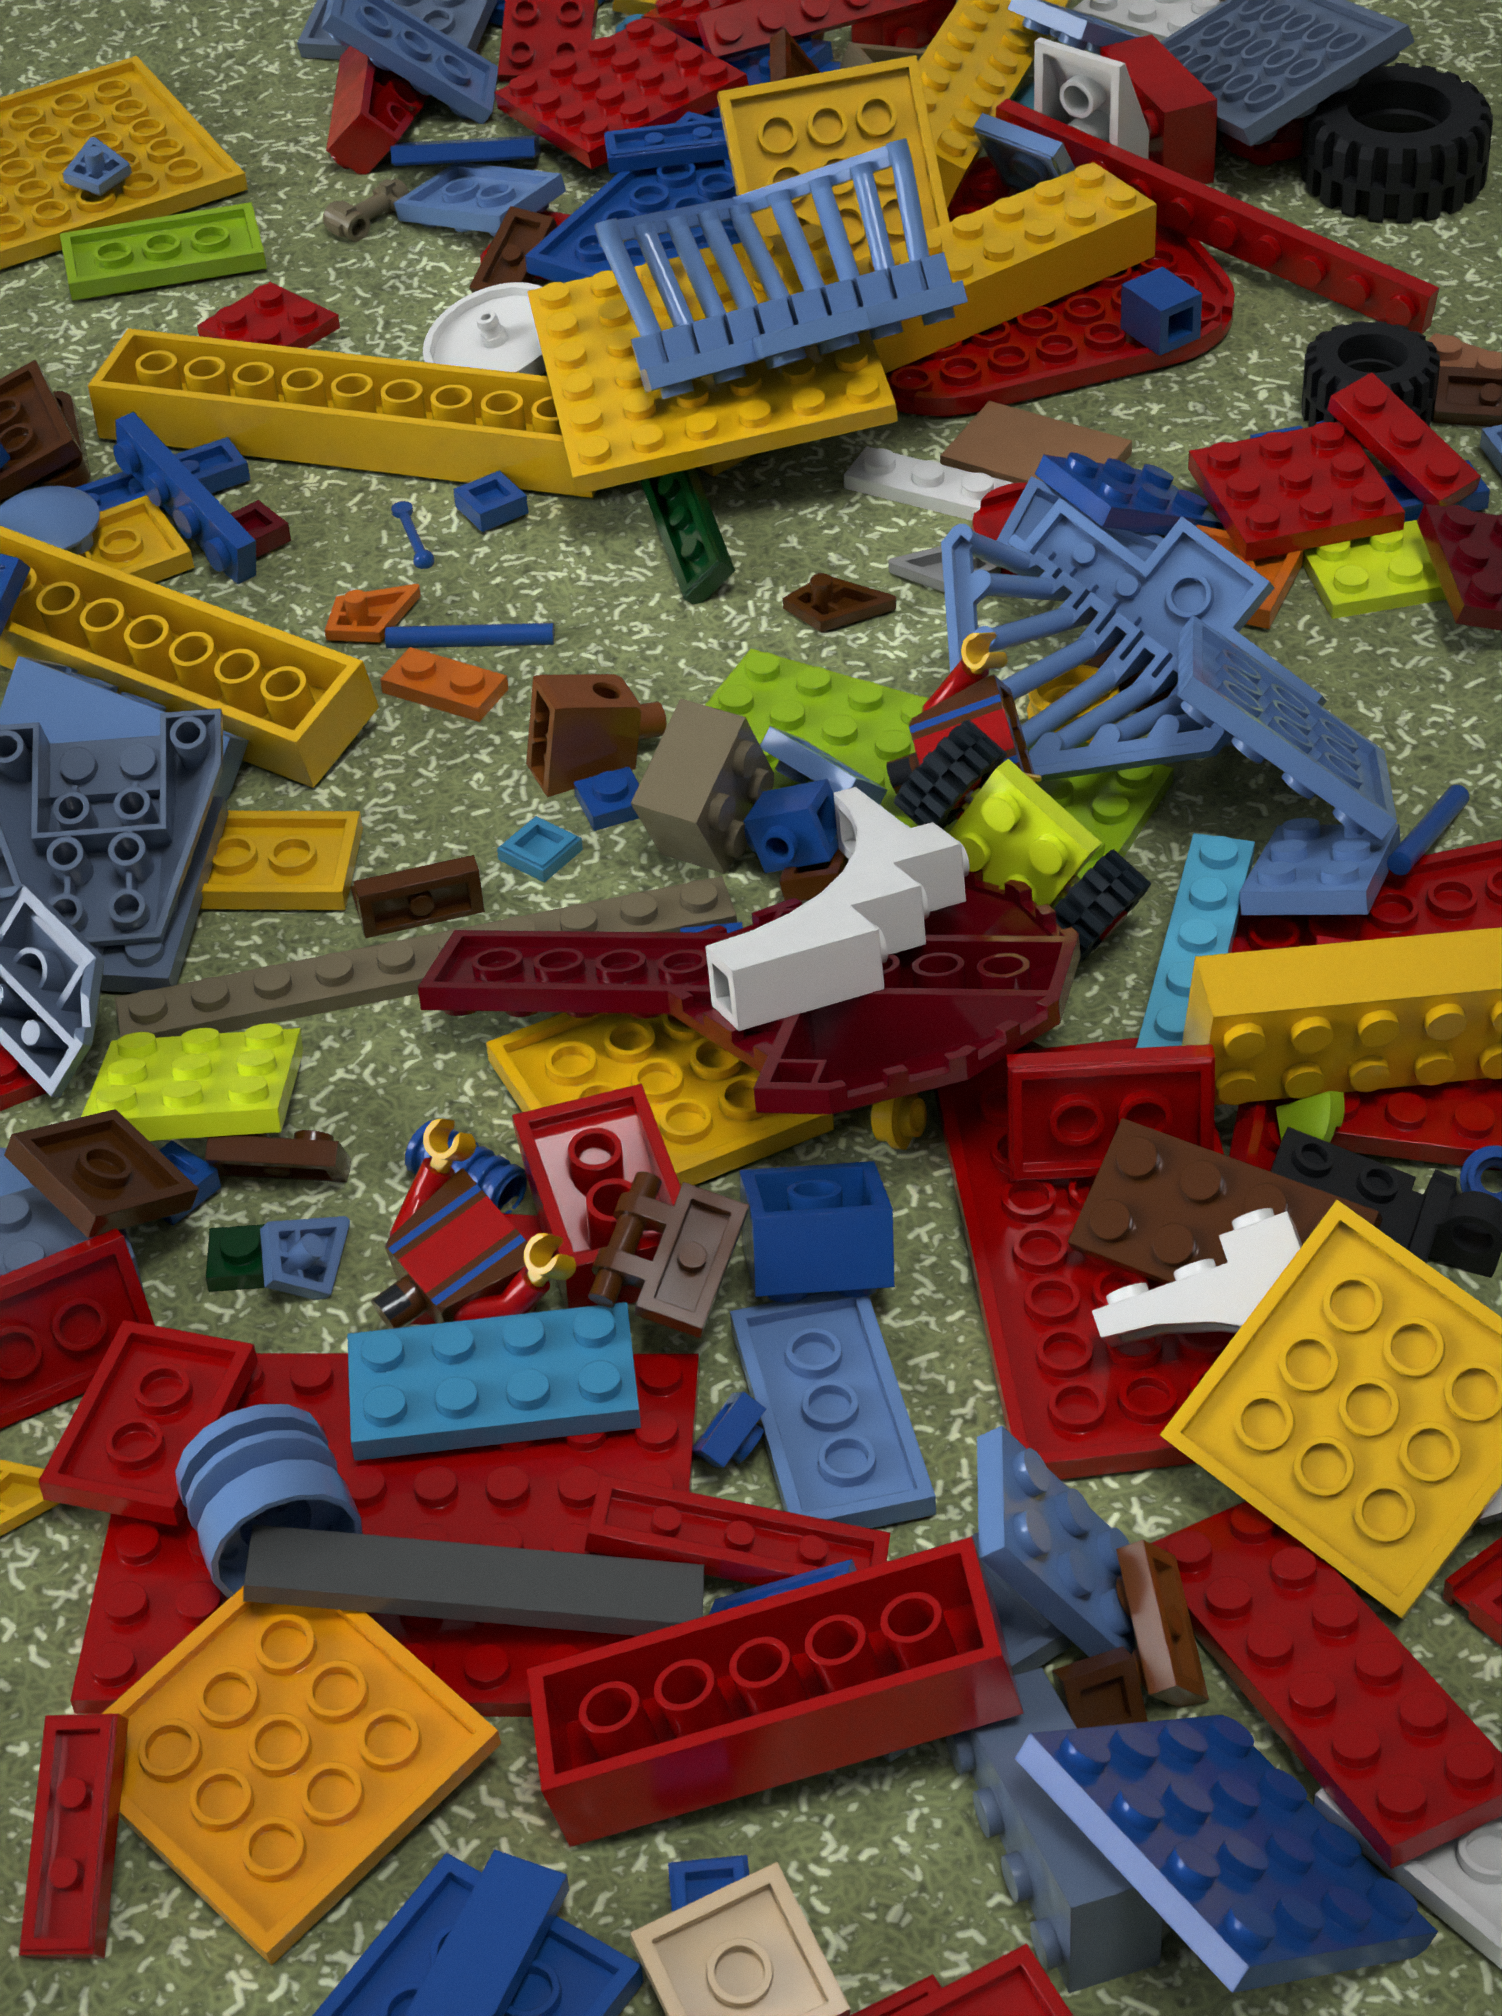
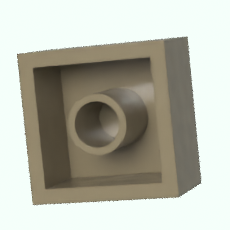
[631,698,774,874]

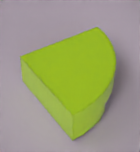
[1275,1091,1345,1143]

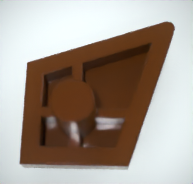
[783,573,896,633]

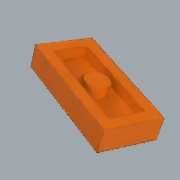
[380,647,509,722]

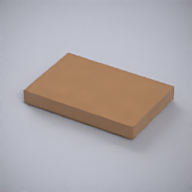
[940,401,1132,483]

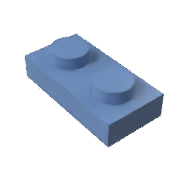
[760,726,887,804]

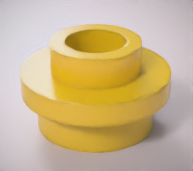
[871,1093,927,1150]

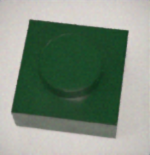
[206,1224,265,1292]

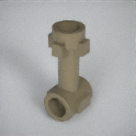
[323,179,409,242]

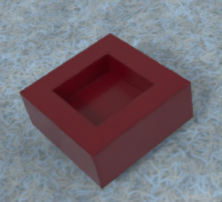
[230,500,291,558]

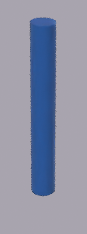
[385,623,555,648]
[1387,785,1469,875]

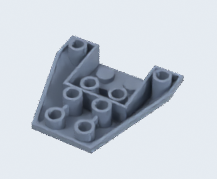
[0,708,223,947]

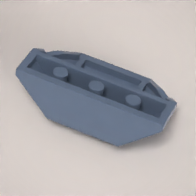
[0,884,105,1098]

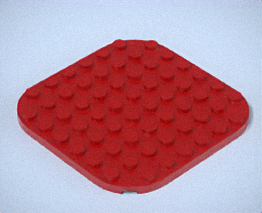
[885,156,1235,417]

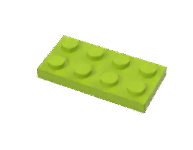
[60,202,267,301]

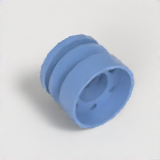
[175,1404,362,1598]

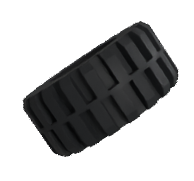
[1301,63,1493,224]

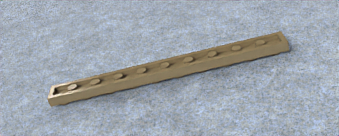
[114,876,737,1038]

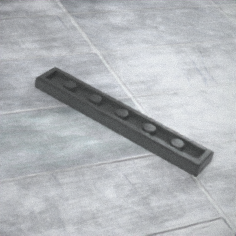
[243,1524,704,1636]

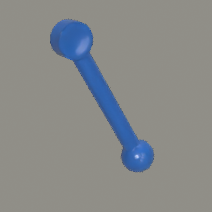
[391,501,435,569]

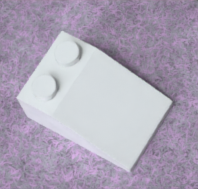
[1034,37,1149,160]

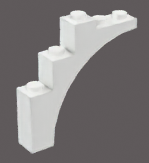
[705,787,969,1031]
[1092,1208,1502,1525]

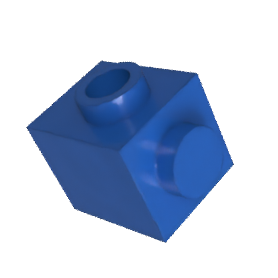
[743,779,838,873]

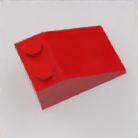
[512,1083,681,1309]

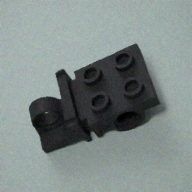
[1270,1127,1502,1278]

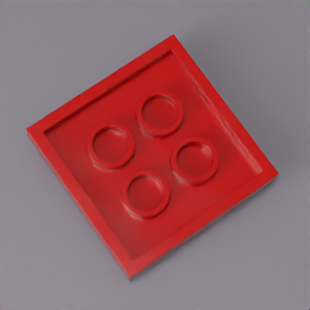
[1188,421,1405,561]

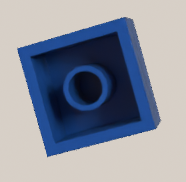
[739,1161,895,1302]

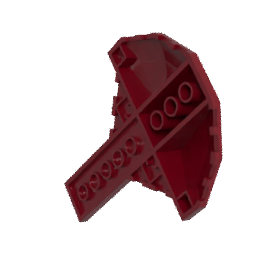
[417,869,1080,1114]

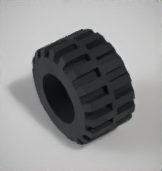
[1301,321,1440,450]

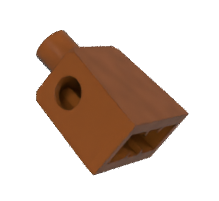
[526,674,667,797]

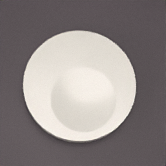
[423,282,546,375]

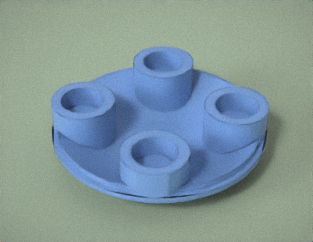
[0,486,100,554]

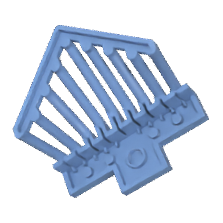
[594,138,968,399]
[941,497,1327,782]

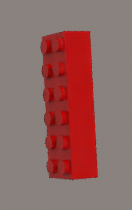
[527,1536,1024,1847]

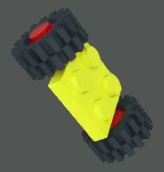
[894,720,1151,965]

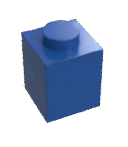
[1121,267,1202,356]

